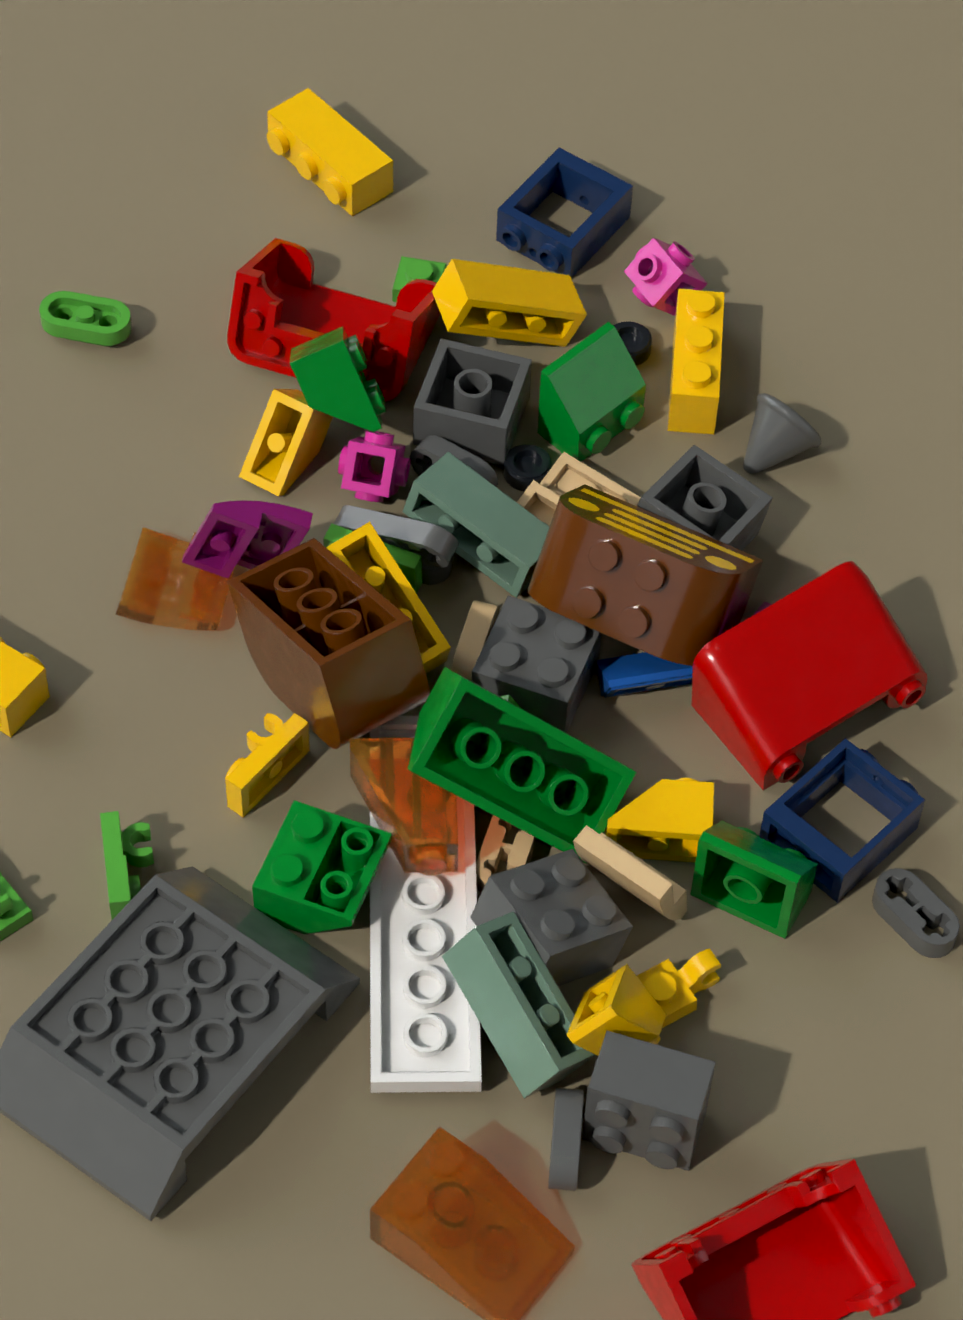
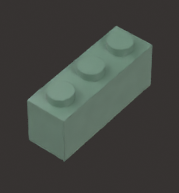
[402,452,549,598]
[442,911,595,1098]

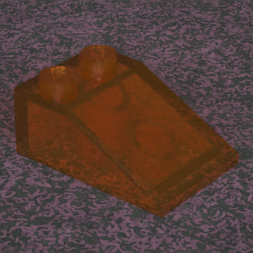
[370,1126,575,1320]

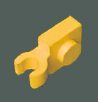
[637,948,721,1028]

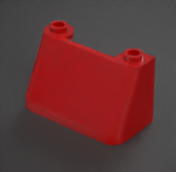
[227,238,440,402]
[691,561,928,791]
[631,1159,917,1320]

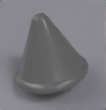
[743,393,821,474]

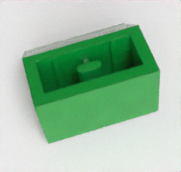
[290,326,387,432]
[252,800,392,934]

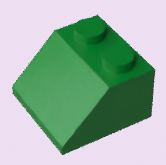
[537,322,646,462]
[690,821,818,939]

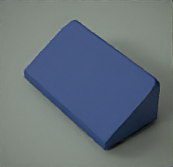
[596,652,693,698]

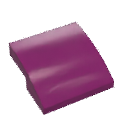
[182,500,313,578]

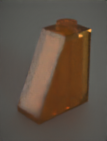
[350,737,458,876]

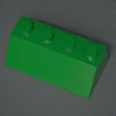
[408,667,637,864]

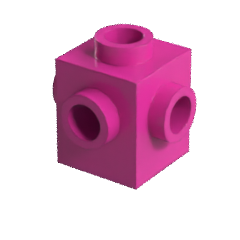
[624,237,708,316]
[338,430,411,502]

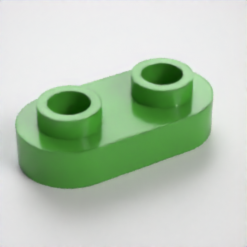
[39,291,132,346]

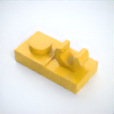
[225,713,310,817]

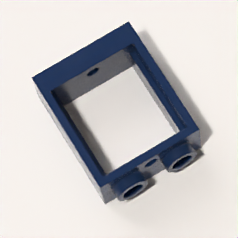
[496,147,633,279]
[759,738,925,903]

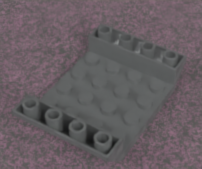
[0,866,360,1221]

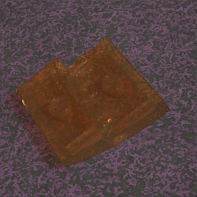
[115,527,235,631]

